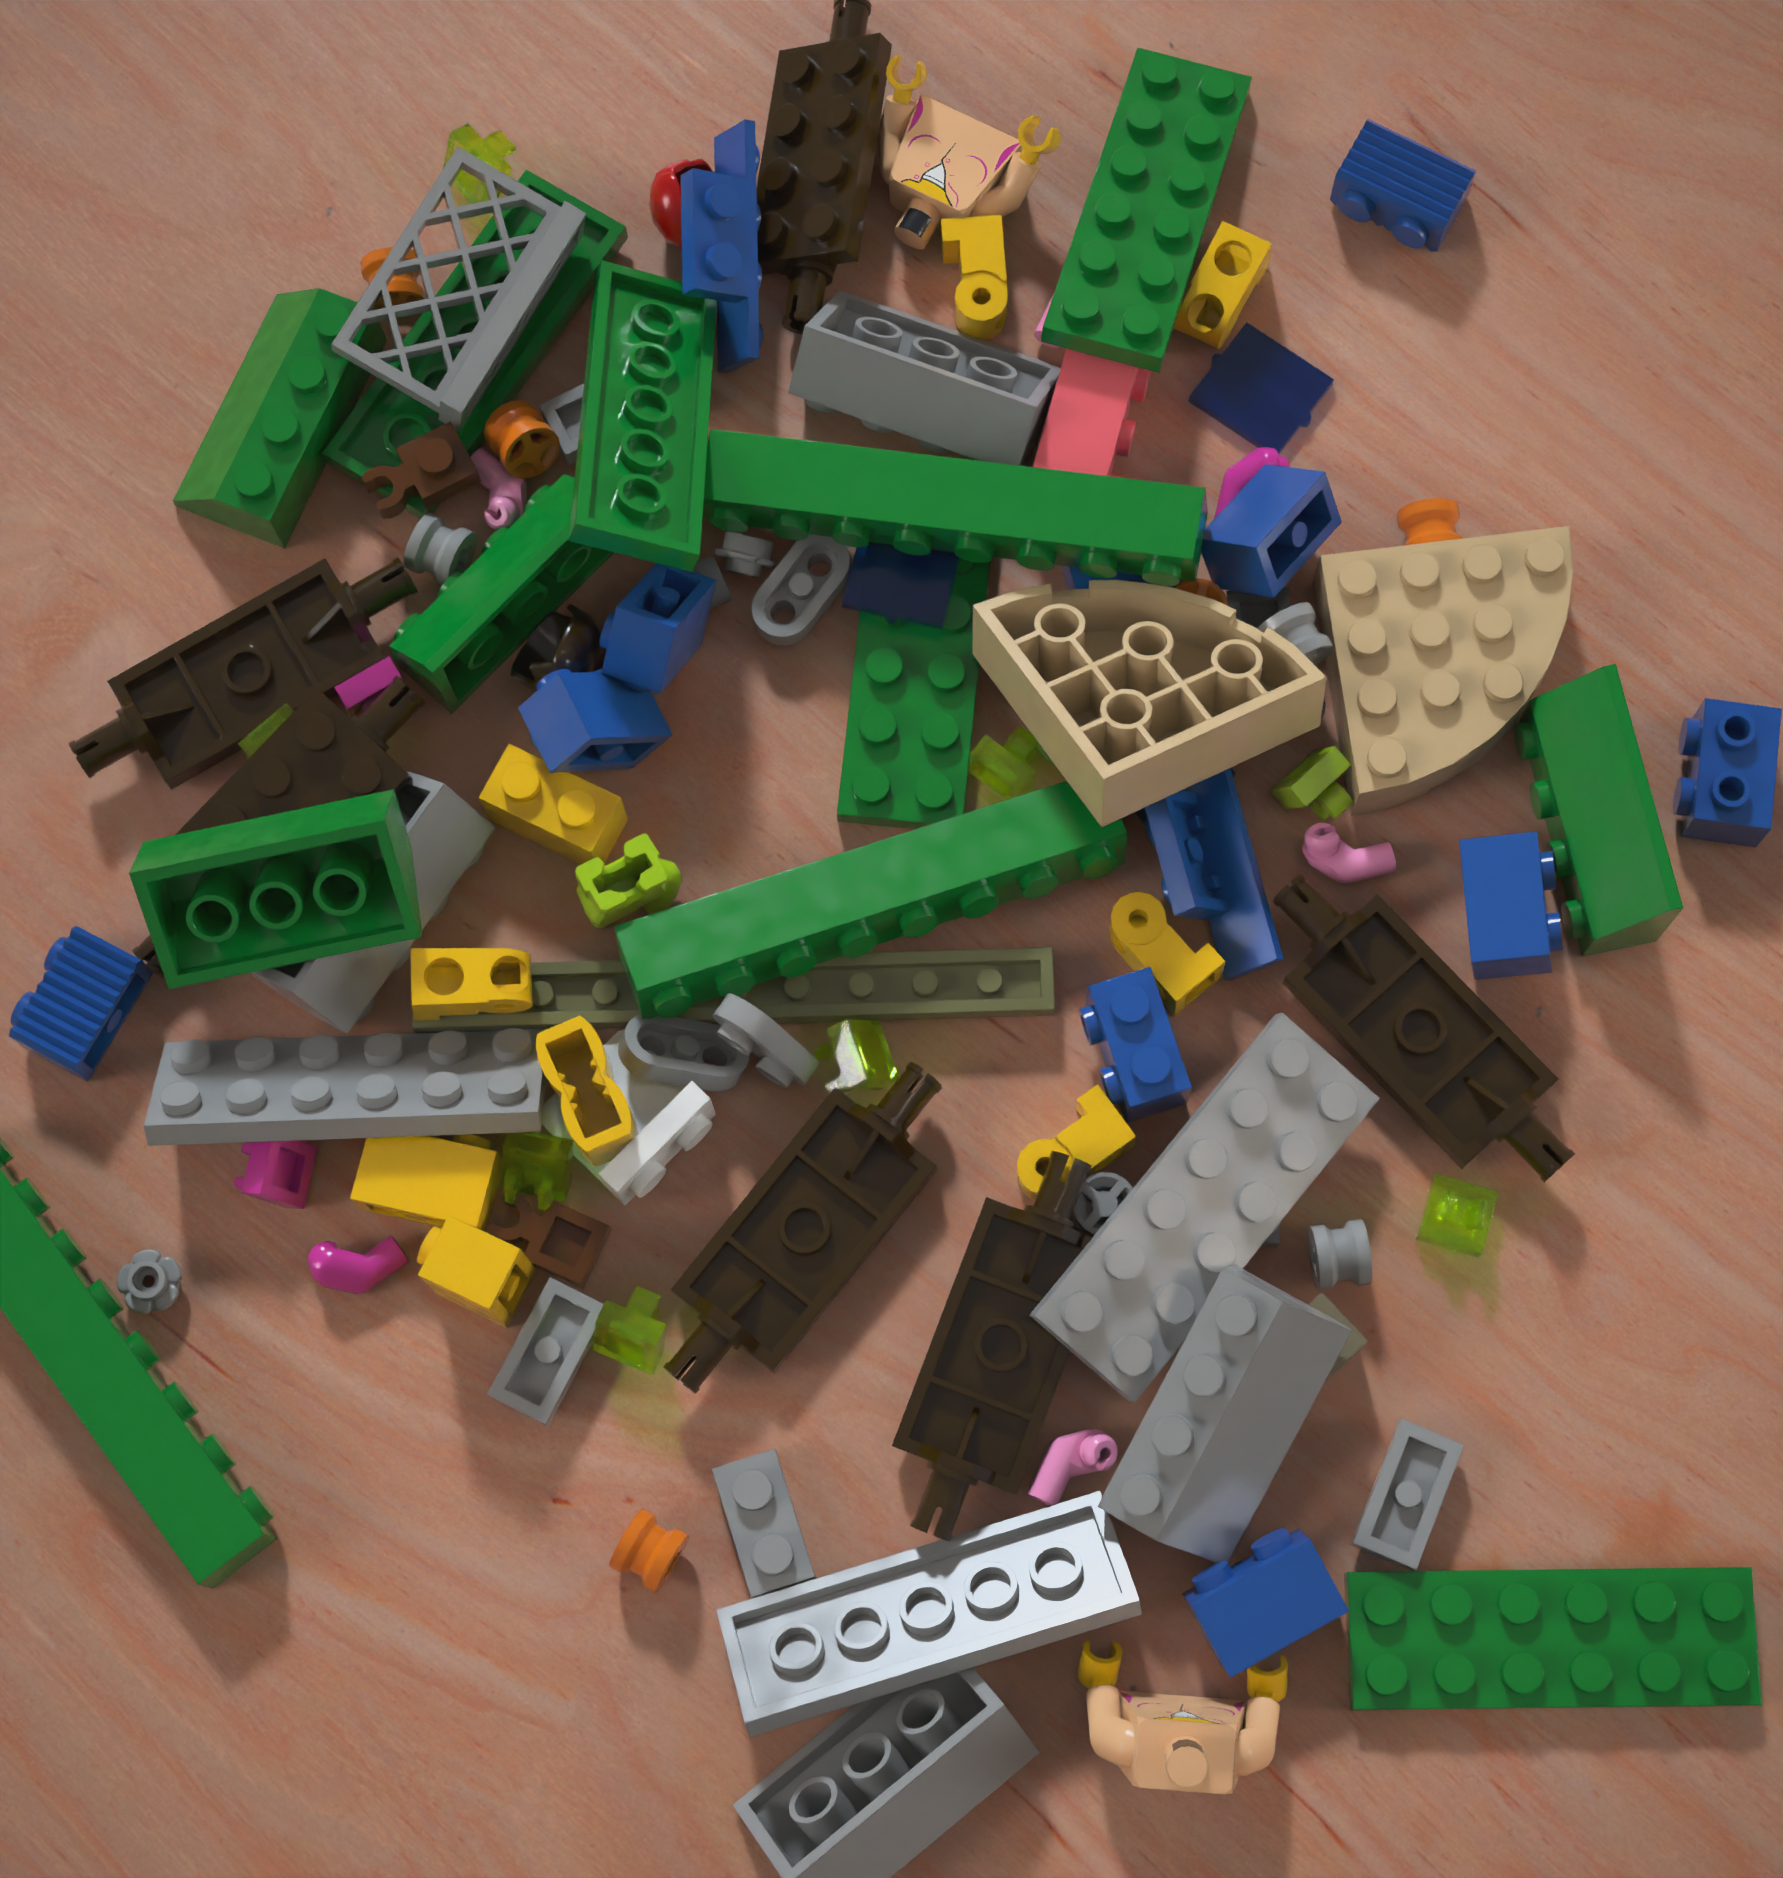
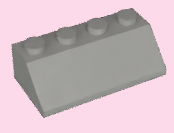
[788,290,1061,466]
[249,770,496,1034]
[1097,1264,1353,1563]
[733,1667,1040,1878]

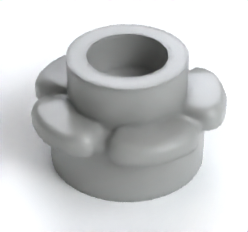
[715,532,775,578]
[117,1249,182,1314]

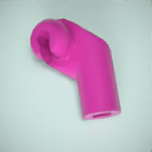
[1214,447,1290,519]
[308,1235,410,1294]

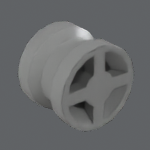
[404,512,477,585]
[1257,602,1334,666]
[1071,1172,1133,1238]
[1308,1219,1373,1291]

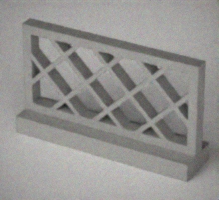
[331,146,586,432]

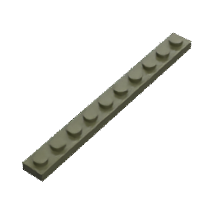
[412,947,1055,1033]

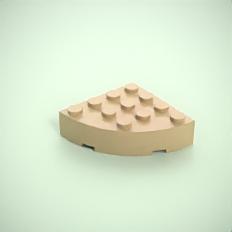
[1312,526,1573,816]
[973,580,1327,827]

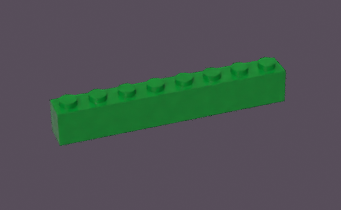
[703,429,1208,586]
[614,781,1127,1019]
[0,1137,277,1589]

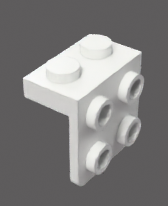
[542,1030,716,1206]

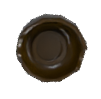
[510,604,601,692]

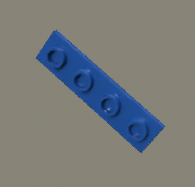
[681,119,763,373]
[1145,768,1284,981]

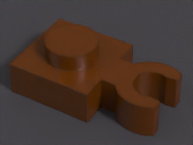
[361,421,481,519]
[486,1191,611,1289]

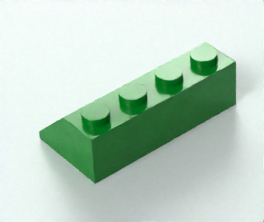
[173,288,387,549]
[389,474,615,714]
[1514,664,1683,957]
[129,789,422,989]

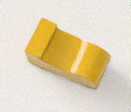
[941,215,1008,340]
[1174,221,1272,349]
[1109,892,1225,1016]
[410,948,533,1021]
[1017,1084,1136,1200]

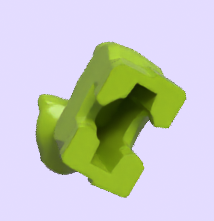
[575,833,682,929]

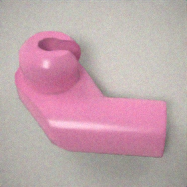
[470,448,527,530]
[1302,823,1396,884]
[1026,1429,1118,1506]

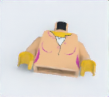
[877,55,1061,250]
[1077,1640,1288,1795]

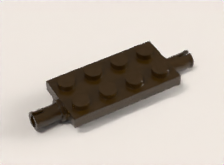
[756,0,892,334]
[69,557,418,790]
[132,675,426,978]
[1272,873,1575,1183]
[663,1062,942,1394]
[892,1151,1092,1542]

